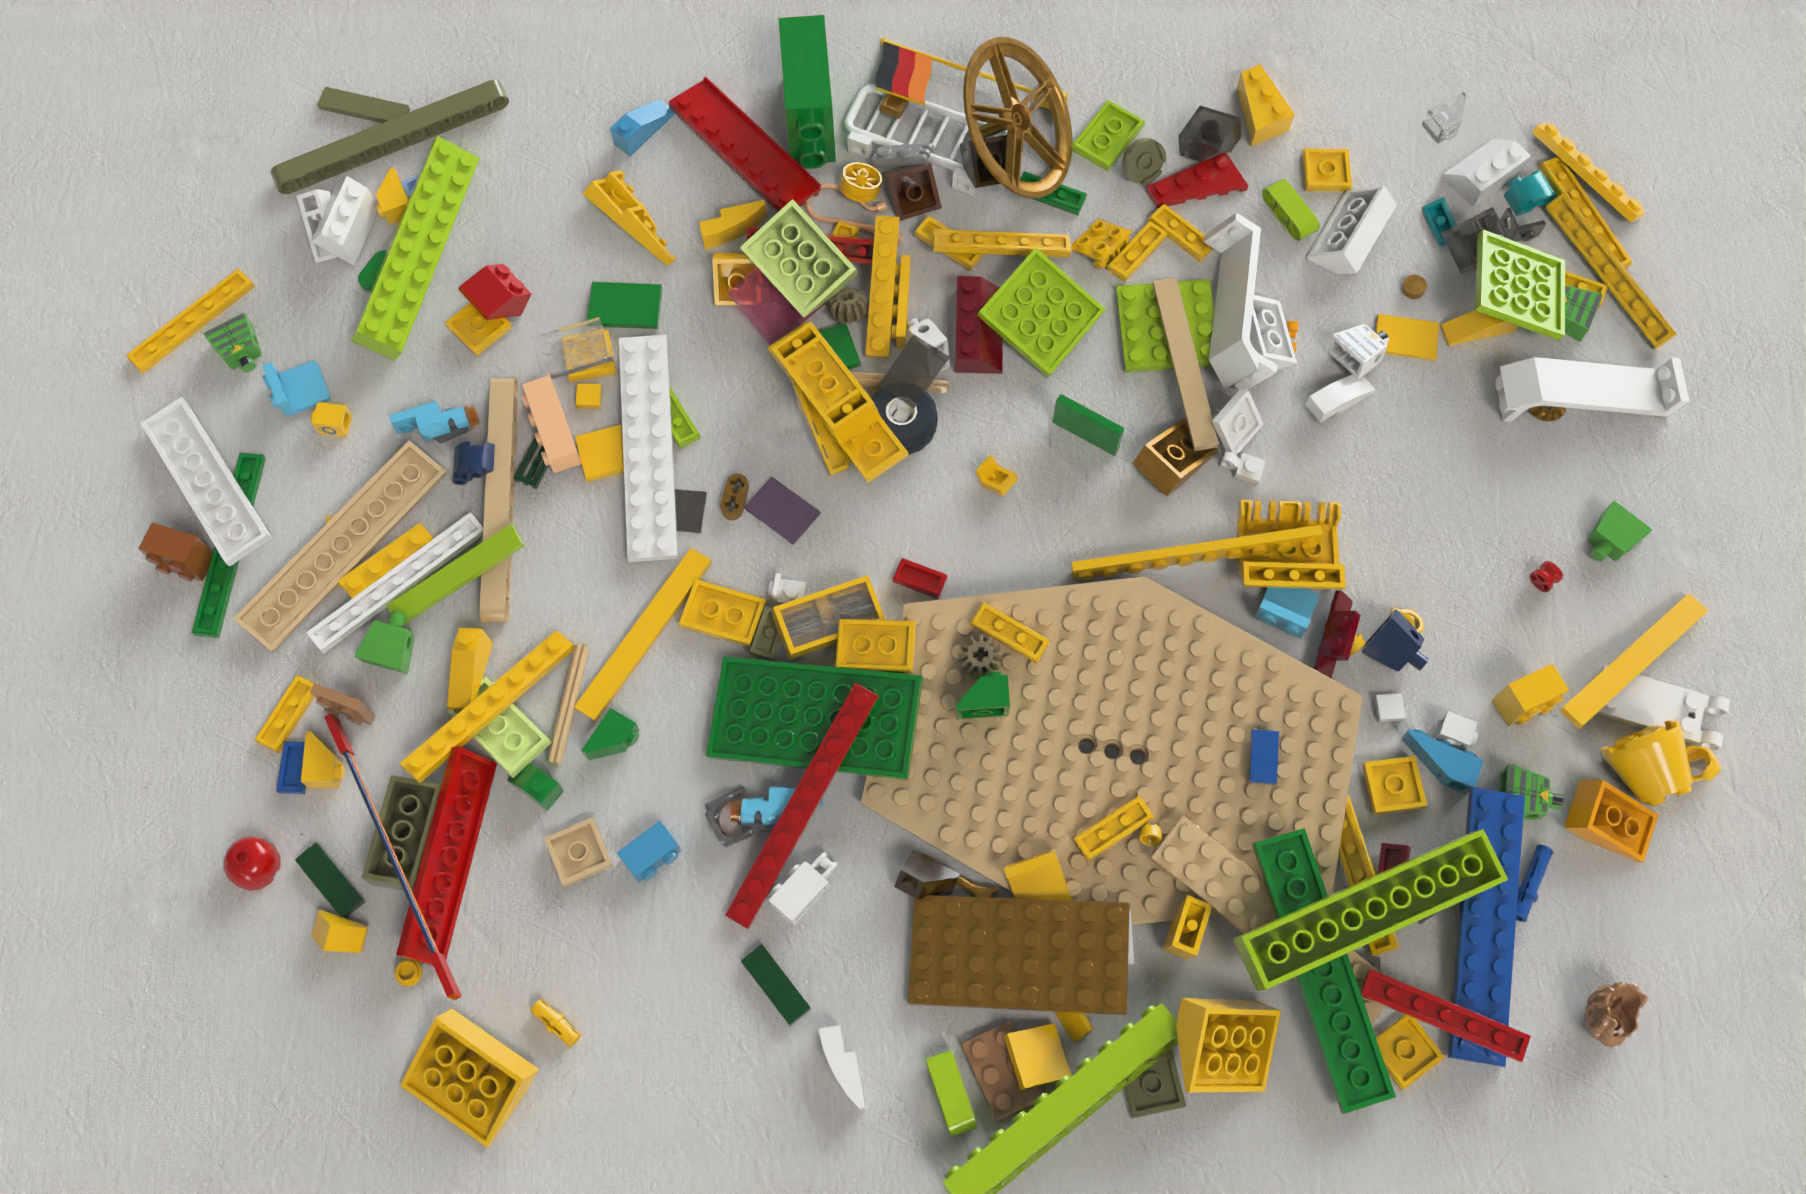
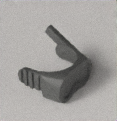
[705,787,755,847]

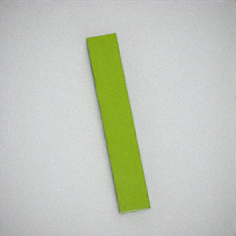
[387,524,525,625]

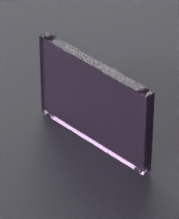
[744,476,821,545]

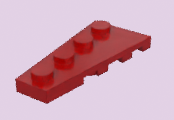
[1146,152,1249,208]

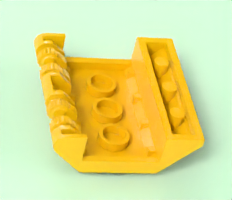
[1236,500,1346,589]

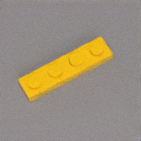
[892,255,911,349]
[338,522,434,599]

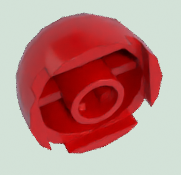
[223,836,281,891]

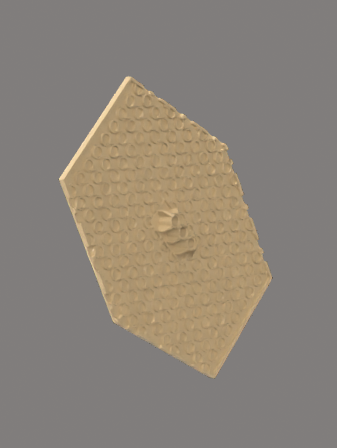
[861,577,1363,926]

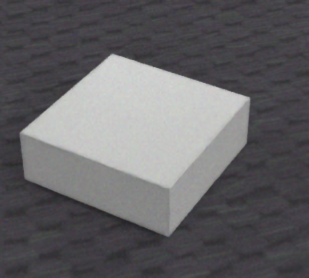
[1374,693,1406,722]

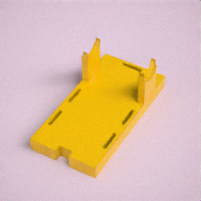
[793,384,852,476]

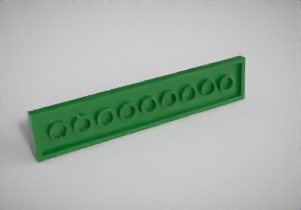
[1252,828,1396,1114]

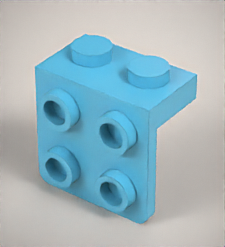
[262,361,331,417]
[1254,587,1319,639]

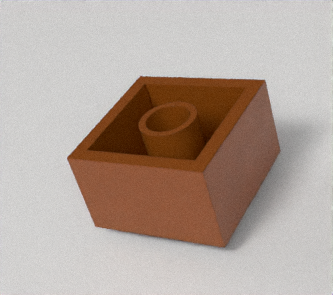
[138,523,213,581]

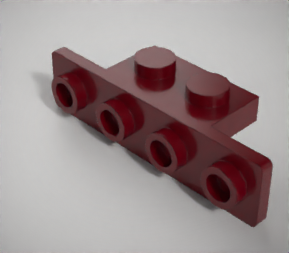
[1313,590,1361,679]

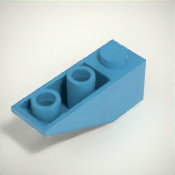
[1402,729,1484,795]

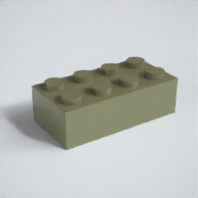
[361,775,442,892]

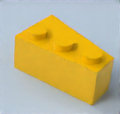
[1237,64,1295,147]

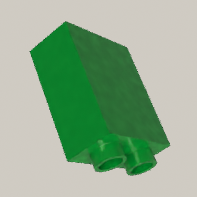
[778,15,836,169]

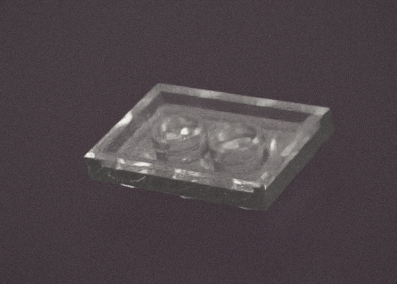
[531,317,614,379]

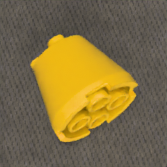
[1600,719,1693,806]

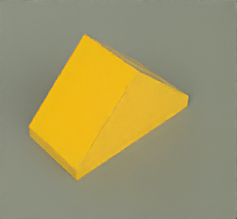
[311,910,369,953]

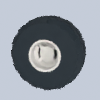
[871,382,938,455]

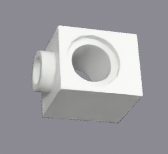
[1434,711,1479,751]

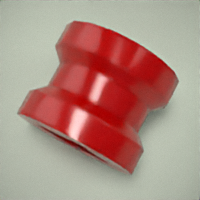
[1530,561,1563,593]

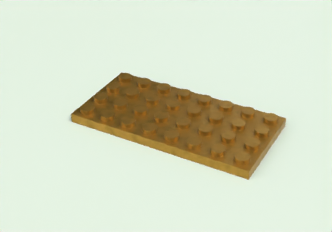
[908,895,1130,1015]

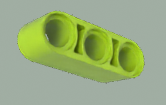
[1262,179,1320,241]
[925,1050,977,1137]

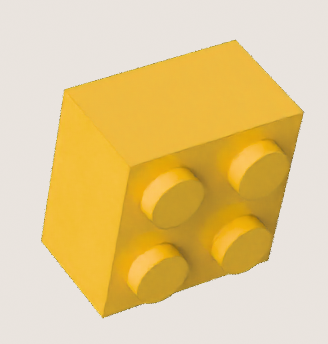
[1492,663,1569,727]

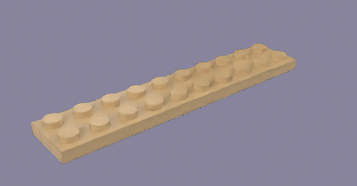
[233,440,447,653]
[1150,815,1385,1025]

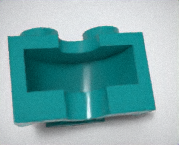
[1504,170,1557,217]

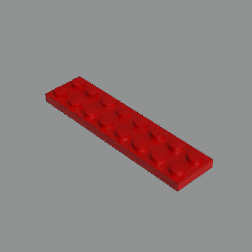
[396,747,497,967]

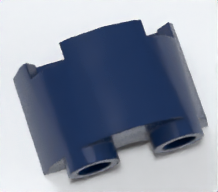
[452,441,495,485]

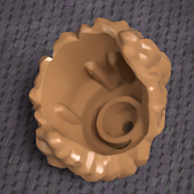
[1584,982,1648,1047]

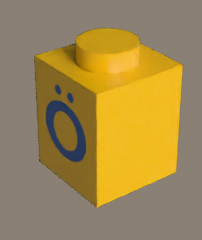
[311,402,353,437]

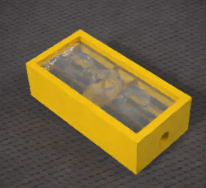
[771,575,885,661]

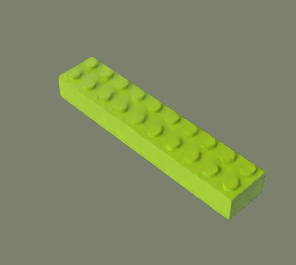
[350,136,480,361]
[1233,829,1508,991]
[943,1003,1178,1194]

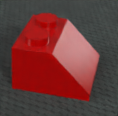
[458,264,532,320]

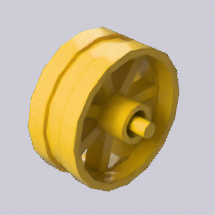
[839,162,882,203]

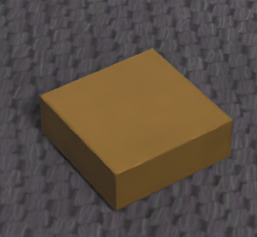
[879,93,909,119]

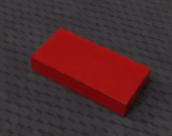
[893,558,948,600]

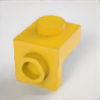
[975,455,1018,496]

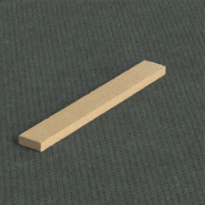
[1153,277,1219,451]

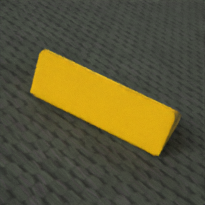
[1054,1012,1093,1042]

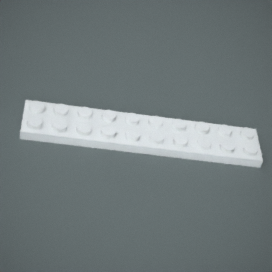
[619,335,678,562]

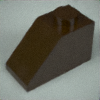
[894,850,960,899]

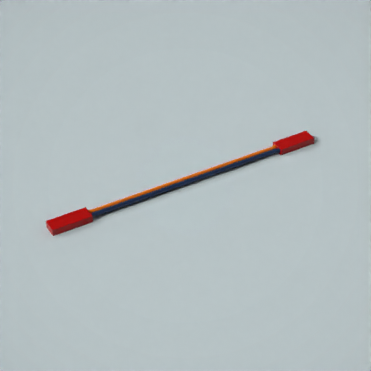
[324,713,462,1001]

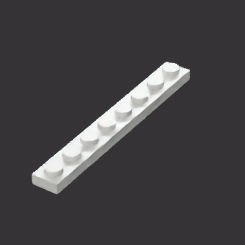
[306,512,483,654]

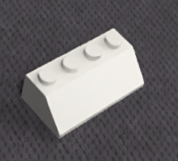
[1307,185,1397,275]

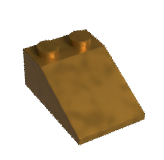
[1132,418,1219,496]

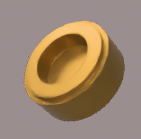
[1402,275,1427,299]

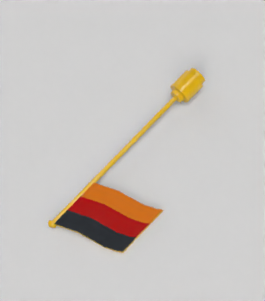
[876,37,1068,110]

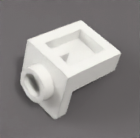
[768,573,807,605]

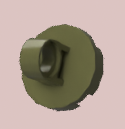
[1122,138,1167,184]

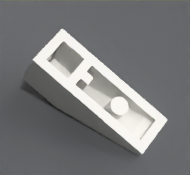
[296,189,339,264]

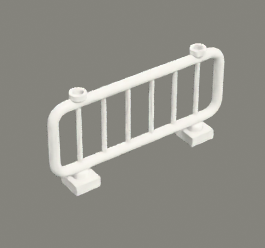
[844,84,1007,195]

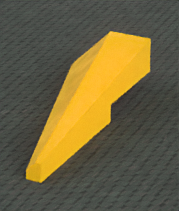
[583,170,676,266]

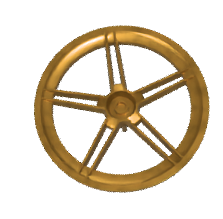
[963,37,1073,198]

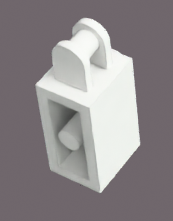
[769,852,839,926]

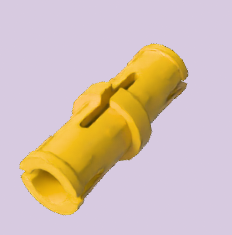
[530,998,582,1048]

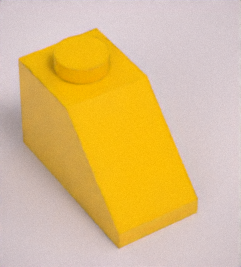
[375,167,408,225]
[301,731,345,788]
[1162,895,1212,960]

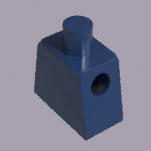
[1362,609,1429,672]

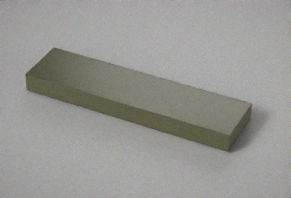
[317,87,410,123]

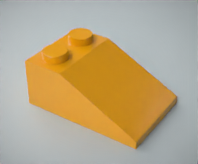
[1564,780,1659,863]

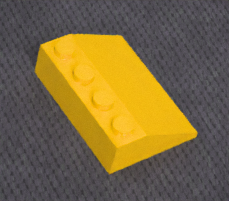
[1176,998,1281,1093]
[400,1009,539,1148]

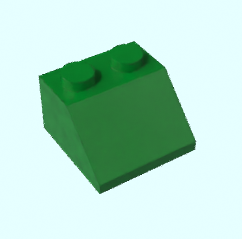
[956,671,1010,720]

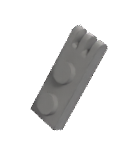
[871,143,934,168]

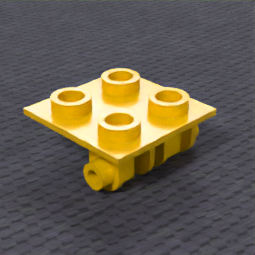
[1071,219,1133,269]

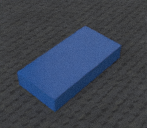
[1249,729,1279,785]
[276,741,306,794]

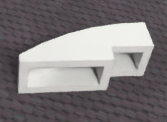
[1306,375,1375,423]
[818,1025,865,1111]

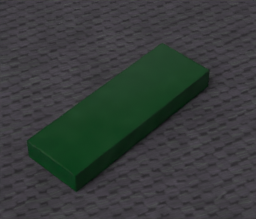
[295,843,365,918]
[741,944,811,1026]

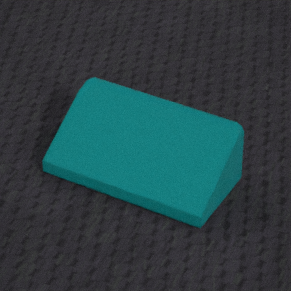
[1422,196,1464,246]

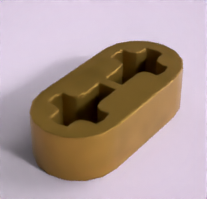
[720,474,749,520]

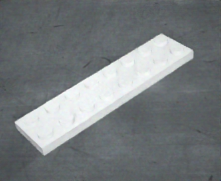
[140,397,272,566]

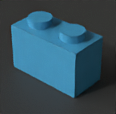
[617,821,681,883]

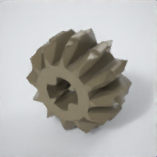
[829,287,869,325]
[958,635,1003,679]

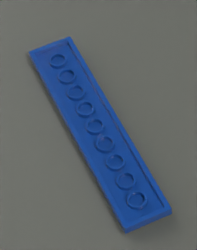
[1448,787,1525,1067]

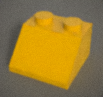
[712,253,762,305]

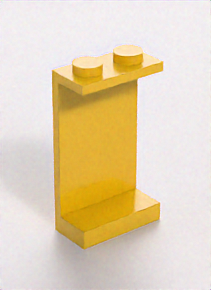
[1004,849,1072,901]

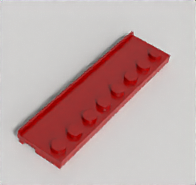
[669,76,821,212]

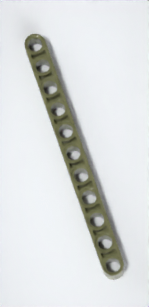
[271,80,509,194]

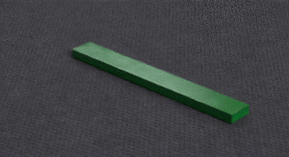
[191,453,266,638]

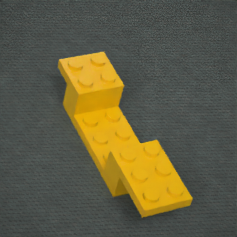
[767,321,909,483]

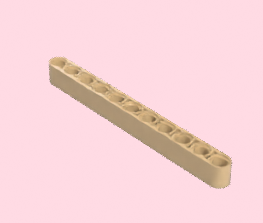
[480,378,518,623]

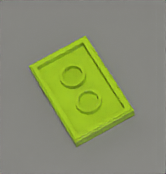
[1071,100,1145,172]

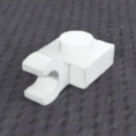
[1220,451,1266,485]

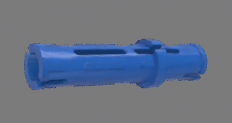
[1516,844,1554,922]

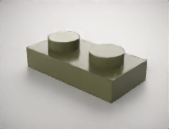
[748,606,780,661]

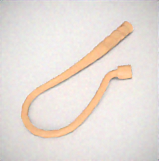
[805,183,903,244]

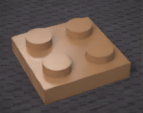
[310,683,376,725]

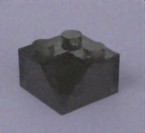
[1178,105,1241,162]
[1441,207,1508,274]

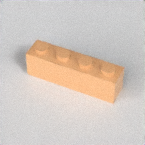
[521,375,582,473]

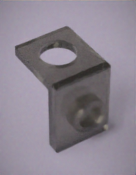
[1500,208,1546,242]

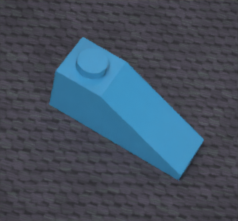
[610,99,676,157]

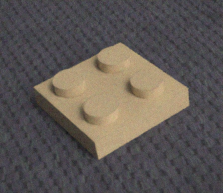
[544,817,613,888]

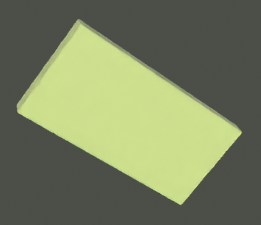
[447,676,552,778]

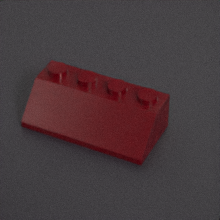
[955,276,1003,374]

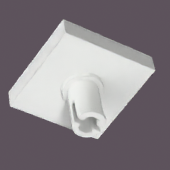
[1212,388,1264,455]

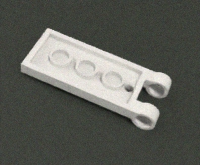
[1596,664,1730,751]

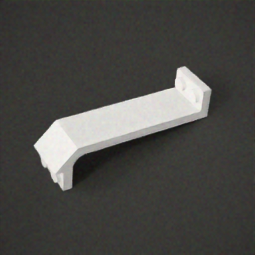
[1204,213,1277,390]
[1495,357,1689,422]

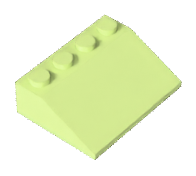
[740,199,858,318]

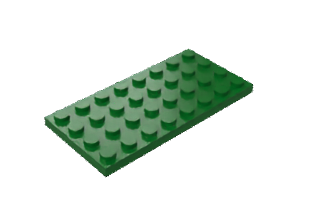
[706,656,923,780]

